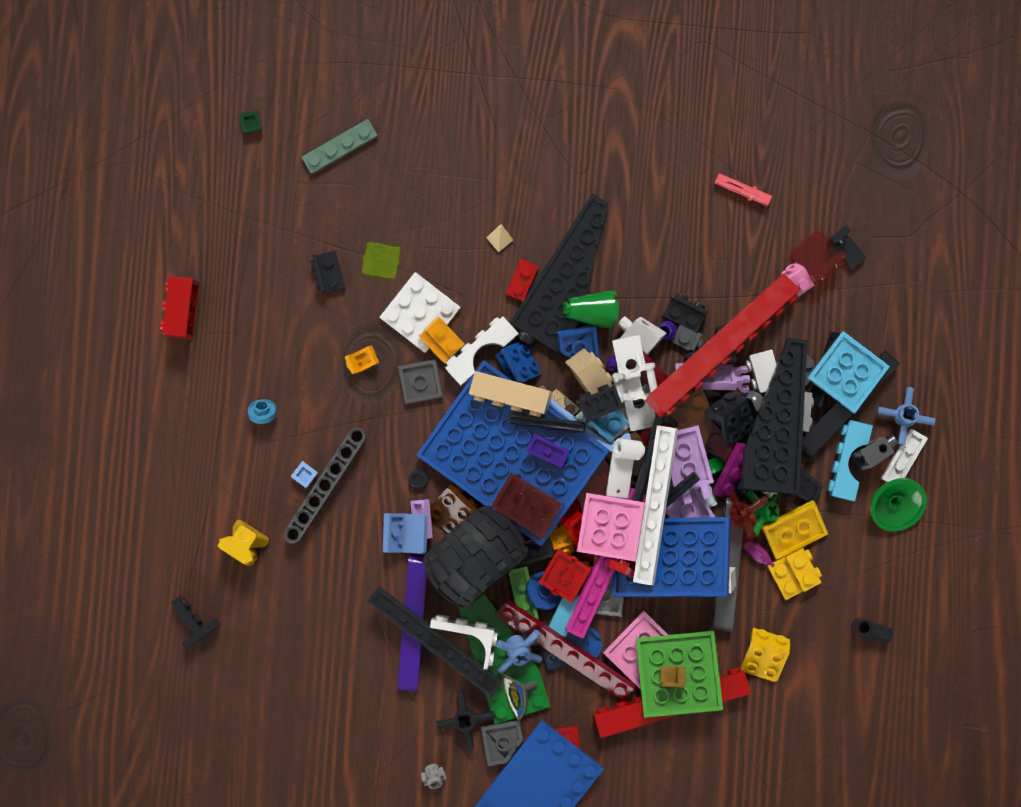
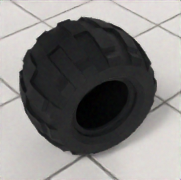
[423,506,528,608]

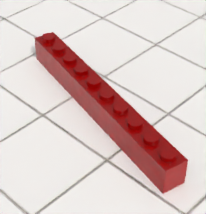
[645,273,800,418]

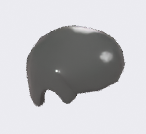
[741,390,763,419]

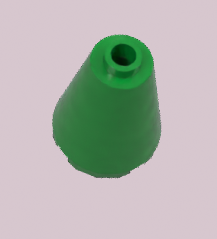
[563,290,619,329]

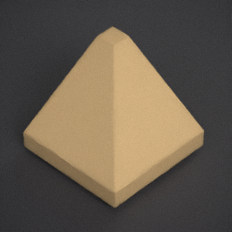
[486,224,513,252]

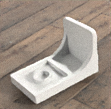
[430,614,498,670]

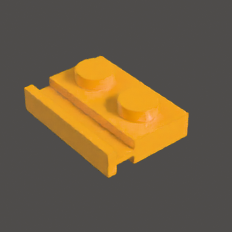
[418,316,464,363]

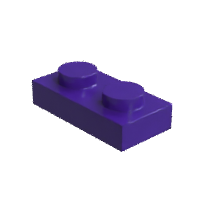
[526,434,571,468]

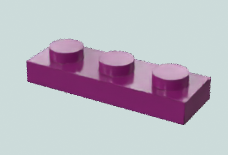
[712,442,745,497]

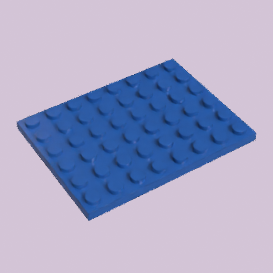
[417,360,610,546]

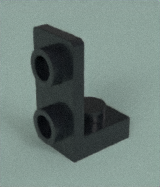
[827,225,866,269]

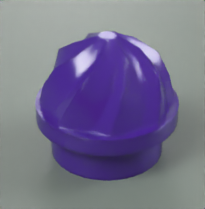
[659,321,677,340]
[606,355,618,374]

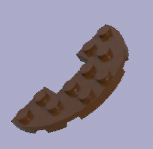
[607,387,711,478]

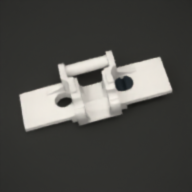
[612,335,657,431]

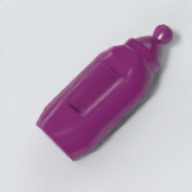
[742,539,775,567]

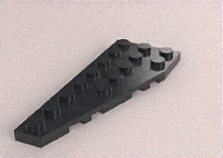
[510,193,608,354]

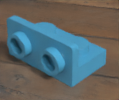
[584,410,628,443]

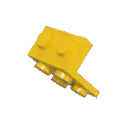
[741,628,790,682]

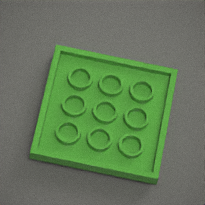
[636,631,723,718]

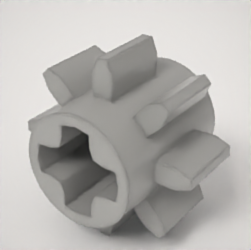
[421,764,446,789]

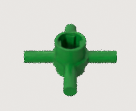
[746,490,780,537]

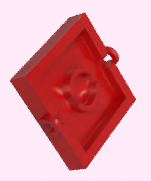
[538,549,592,603]

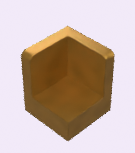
[661,667,686,687]

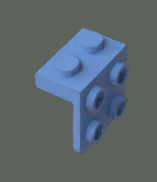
[383,513,427,554]

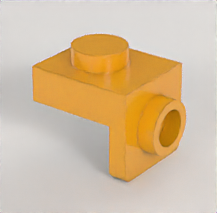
[345,345,379,374]

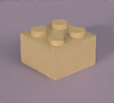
[566,349,613,395]

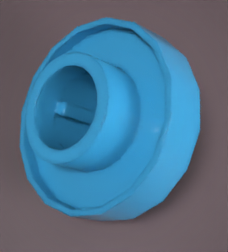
[248,399,277,424]

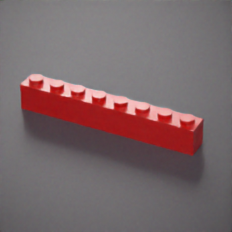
[593,667,751,738]

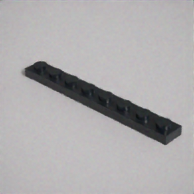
[367,586,503,698]

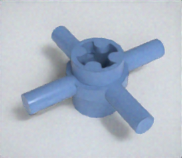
[877,387,935,445]
[496,629,542,674]

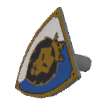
[502,673,536,721]

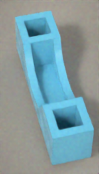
[827,420,873,501]

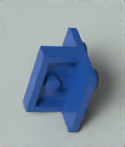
[495,341,541,384]

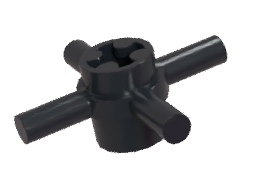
[436,690,495,750]

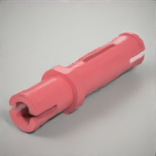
[714,173,772,206]

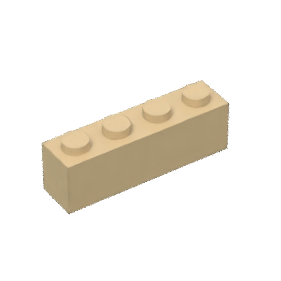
[469,371,553,417]

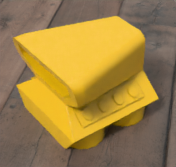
[217,520,269,566]

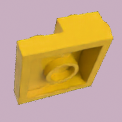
[767,548,822,600]

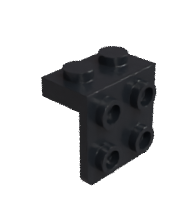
[704,392,752,448]

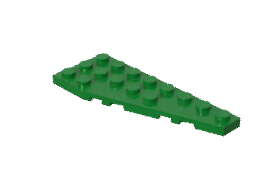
[458,594,550,724]

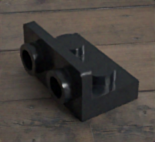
[310,251,345,294]
[662,293,708,333]
[576,384,623,423]

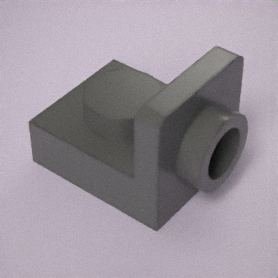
[671,325,703,352]

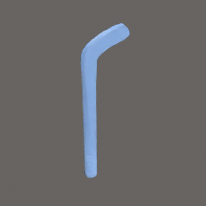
[549,398,631,452]

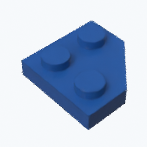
[557,325,600,359]

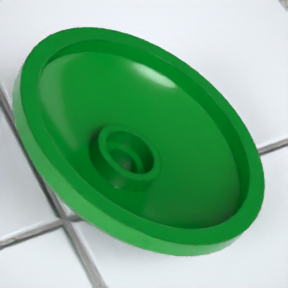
[870,478,927,531]

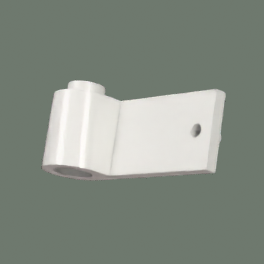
[606,438,645,498]

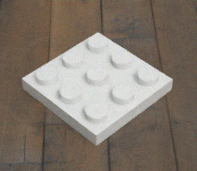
[380,272,461,353]

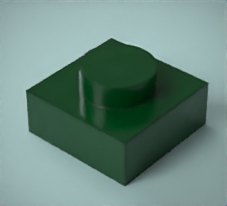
[239,110,263,134]

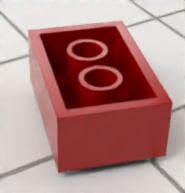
[160,276,199,340]

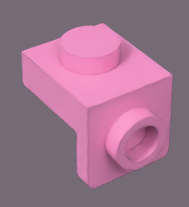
[781,263,814,296]

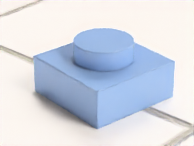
[291,461,318,488]

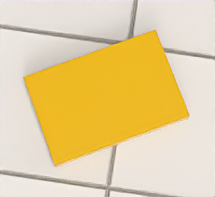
[762,500,828,560]

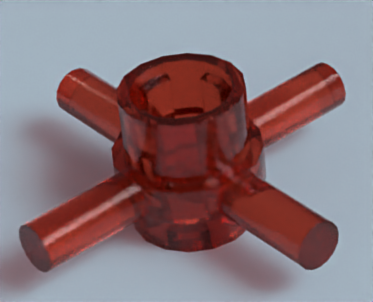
[728,491,769,539]

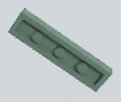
[302,119,378,174]

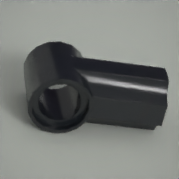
[851,618,893,645]

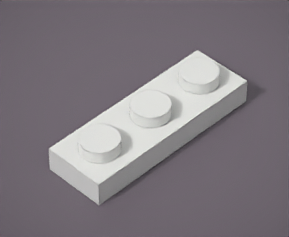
[880,429,928,482]

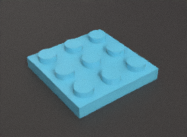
[807,331,890,413]

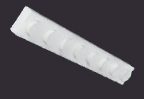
[633,425,678,585]

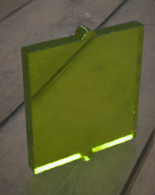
[362,242,401,279]

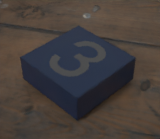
[542,650,567,670]

